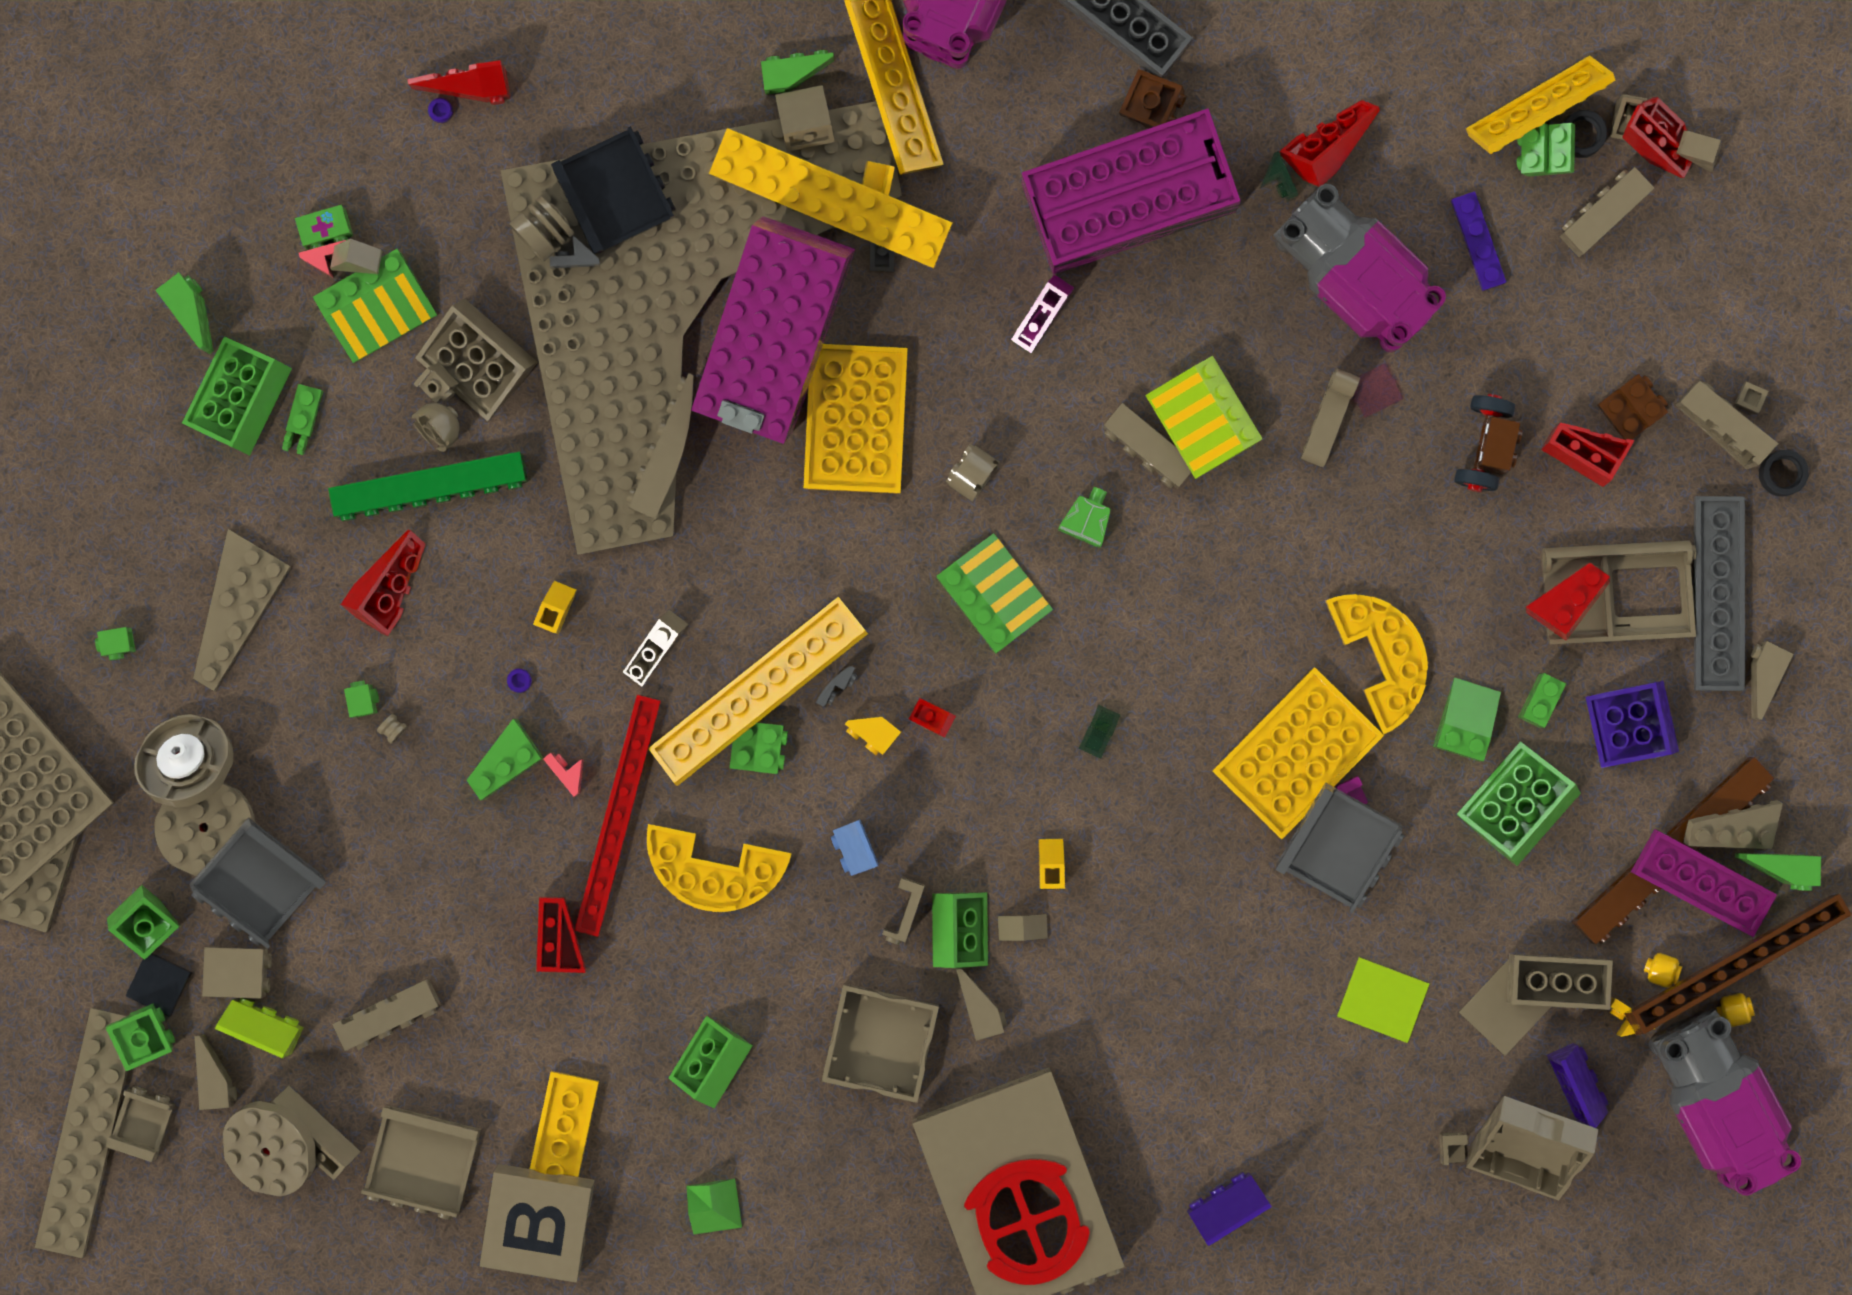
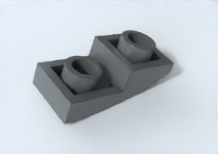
[816,666,857,707]

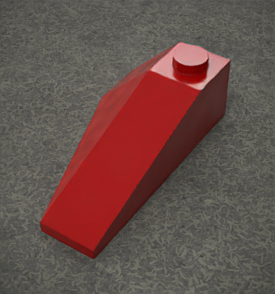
[407,60,510,105]
[1279,100,1380,187]

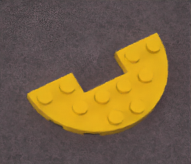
[1325,594,1428,735]
[647,824,792,912]

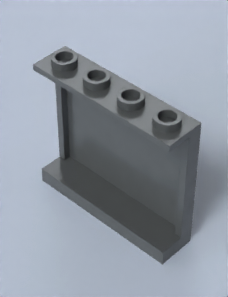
[1276,782,1404,913]
[190,818,326,949]

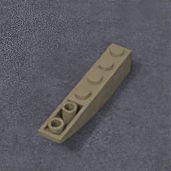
[626,373,693,519]

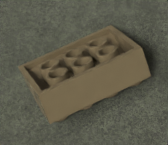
[415,299,538,421]

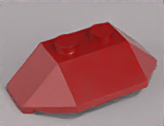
[1622,97,1692,178]

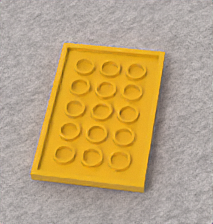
[803,344,908,494]
[1212,667,1384,839]

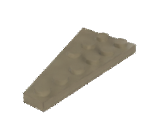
[193,529,291,691]

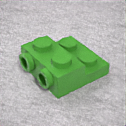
[1517,123,1575,177]
[730,723,788,774]
[106,1004,175,1071]

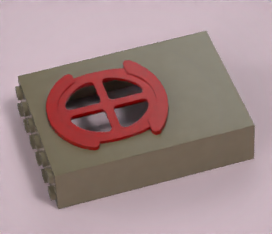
[912,1067,1124,1295]

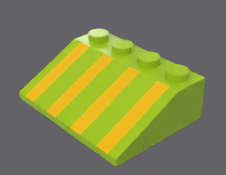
[1145,356,1262,479]

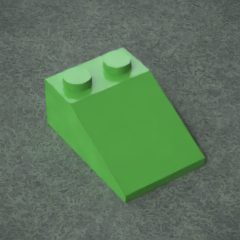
[155,273,214,354]
[1433,677,1501,762]
[1735,853,1821,891]

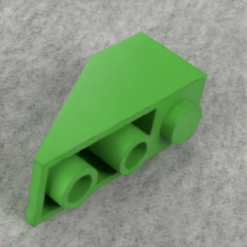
[761,50,834,95]

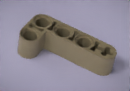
[1300,368,1360,467]

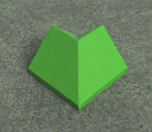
[687,1178,742,1234]

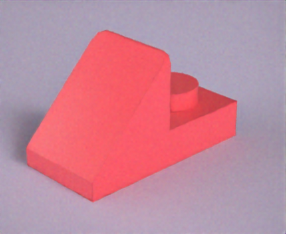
[299,240,346,278]
[543,753,584,797]

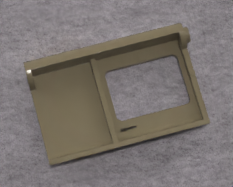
[1542,540,1696,644]

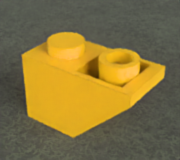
[533,581,577,635]
[845,717,901,755]
[1039,839,1065,889]

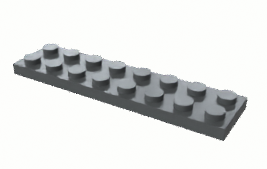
[1694,496,1745,691]

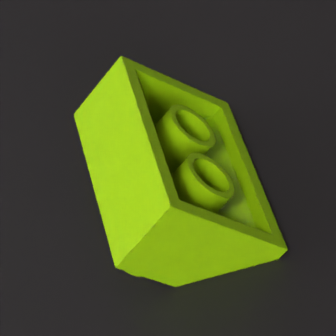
[215,998,304,1058]

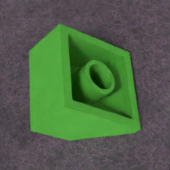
[107,885,179,960]

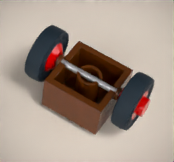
[1454,394,1523,492]

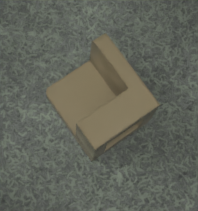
[1439,1132,1468,1165]

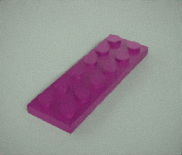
[1631,829,1777,937]

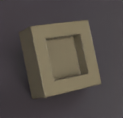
[1734,382,1769,414]

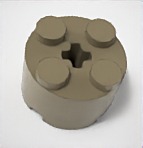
[946,444,1000,502]

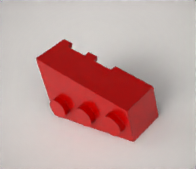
[1541,423,1635,487]
[1526,563,1610,641]
[536,896,587,973]

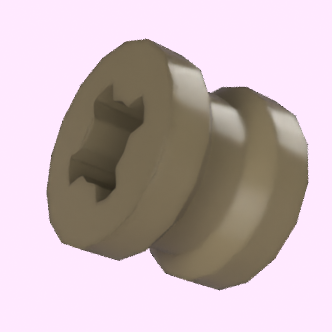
[377,713,408,744]

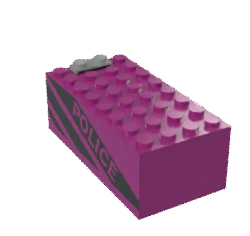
[1021,108,1240,275]
[691,216,855,444]

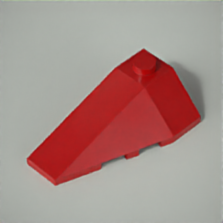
[340,530,426,636]

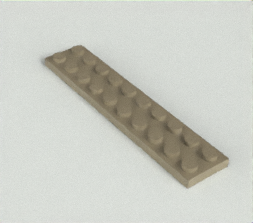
[35,1008,128,1258]

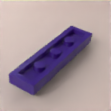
[1451,191,1506,291]

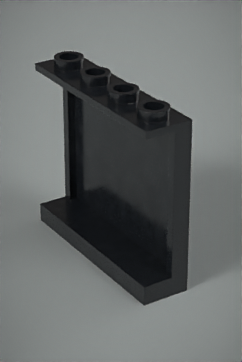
[551,126,676,255]

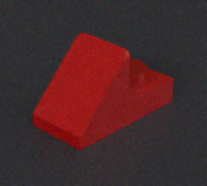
[909,698,956,738]

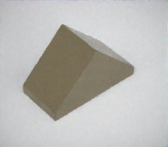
[1610,94,1647,140]
[1676,131,1721,172]
[330,239,383,274]
[998,914,1048,941]

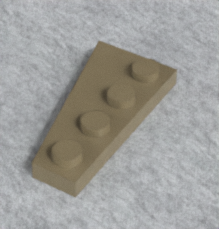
[1683,800,1783,849]

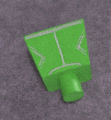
[1058,487,1111,548]

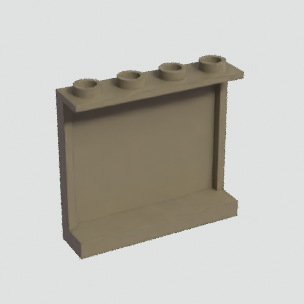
[361,1105,481,1220]

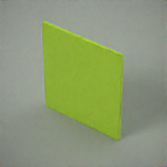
[1337,957,1429,1043]

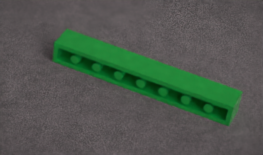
[328,452,528,521]

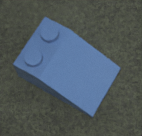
[831,819,879,876]

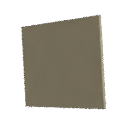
[1459,959,1551,1056]

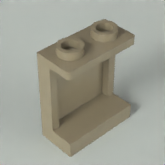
[775,85,835,152]
[882,877,925,945]
[202,946,271,998]
[105,1086,176,1162]

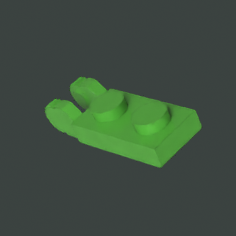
[282,384,323,455]

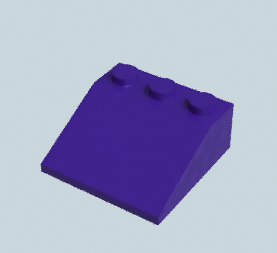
[1586,681,1679,768]
[1547,1043,1608,1128]
[1187,1172,1272,1246]

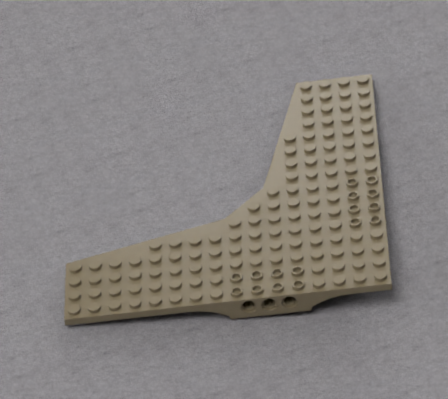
[501,101,902,555]

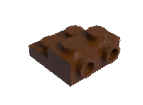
[1119,69,1186,129]
[1597,374,1668,440]

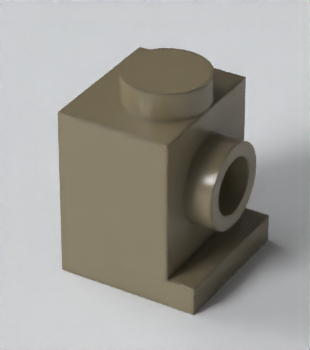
[414,363,459,403]

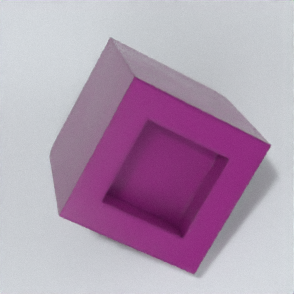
[1335,776,1368,804]

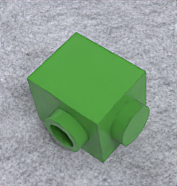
[95,627,135,660]
[344,681,379,718]

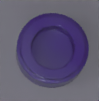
[428,98,453,123]
[507,668,532,693]

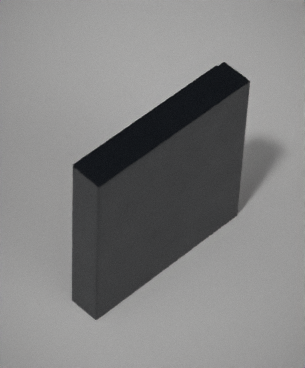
[125,953,192,1017]

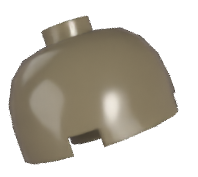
[412,403,460,452]

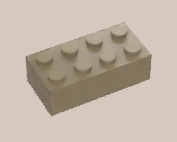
[1507,953,1613,1010]

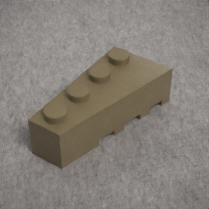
[1675,381,1779,469]
[332,979,441,1051]

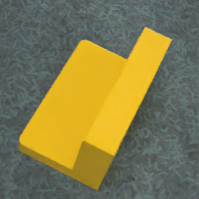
[862,161,895,196]

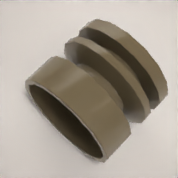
[509,196,575,262]

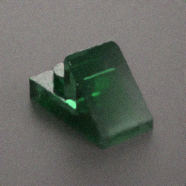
[1260,151,1299,203]
[1078,705,1120,759]

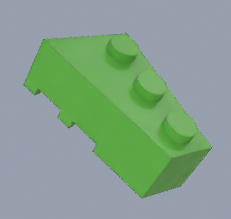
[467,718,543,800]

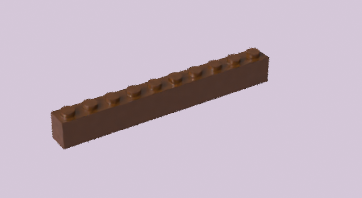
[1571,757,1774,944]
[1624,894,1852,1035]

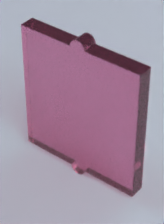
[1353,364,1403,418]

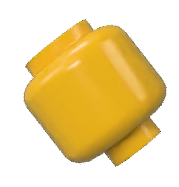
[1644,953,1682,988]
[1716,993,1755,1027]

